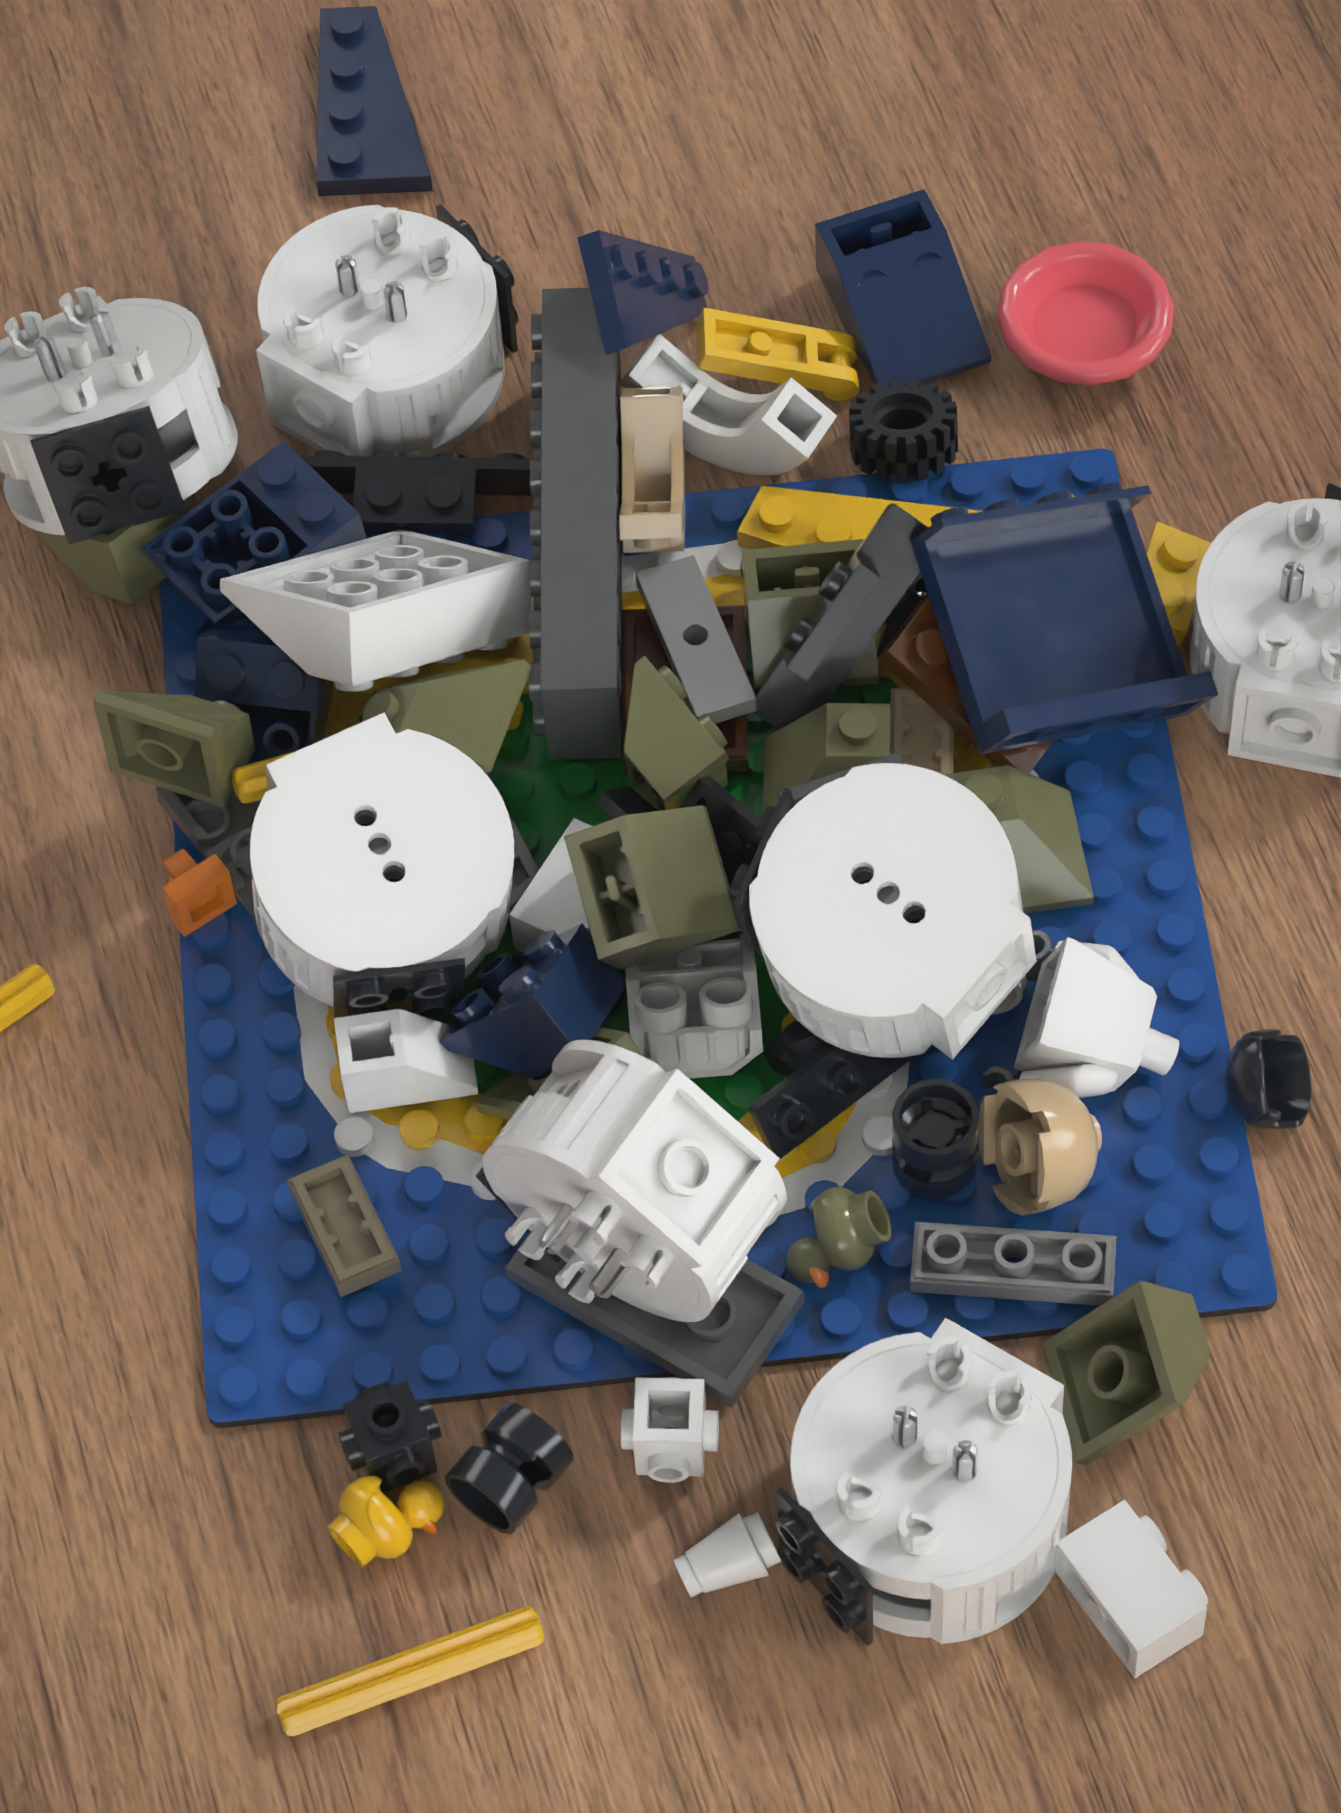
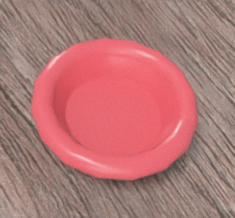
[997,241,1175,386]

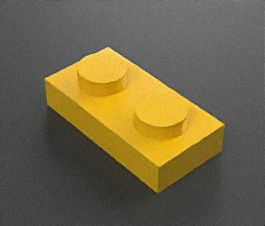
[1145,521,1211,647]

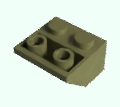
[742,539,879,694]
[624,656,729,811]
[564,805,741,971]

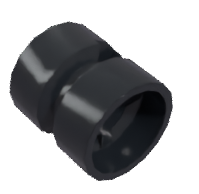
[892,1079,979,1199]
[445,1402,574,1534]

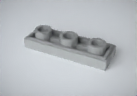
[635,555,757,724]
[910,1222,1117,1306]

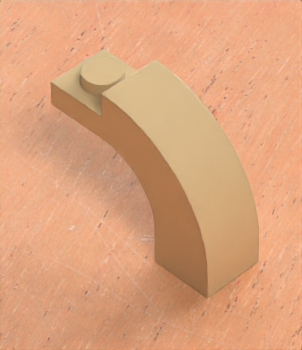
[619,386,685,553]

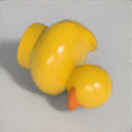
[327,1475,445,1568]

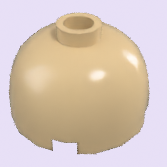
[979,1079,1102,1216]

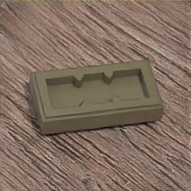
[287,1154,402,1297]

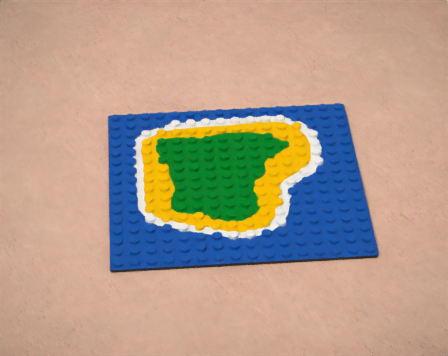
[159,448,1277,1428]

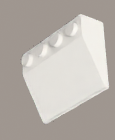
[220,529,532,691]

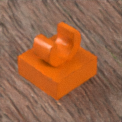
[162,849,237,937]

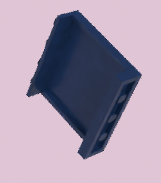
[911,482,1218,754]

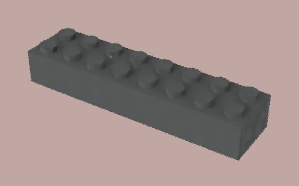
[529,287,623,760]

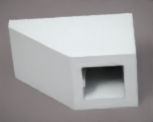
[334,1009,478,1113]

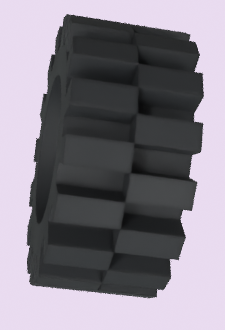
[849,379,958,483]

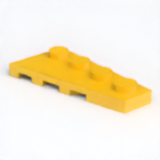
[737,485,983,549]

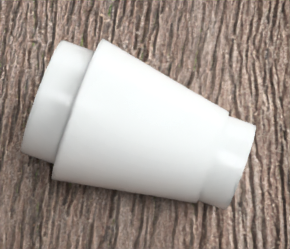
[674,1511,782,1598]

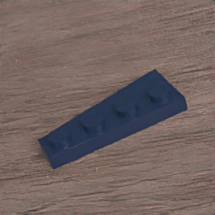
[316,6,433,196]
[577,230,709,355]

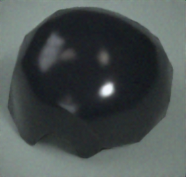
[1224,1029,1312,1129]

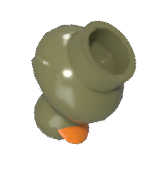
[786,1187,891,1288]

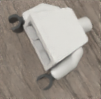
[980,930,1179,1103]

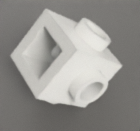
[621,1378,719,1483]

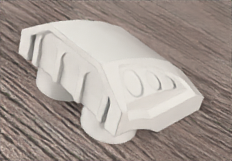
[625,935,763,1078]

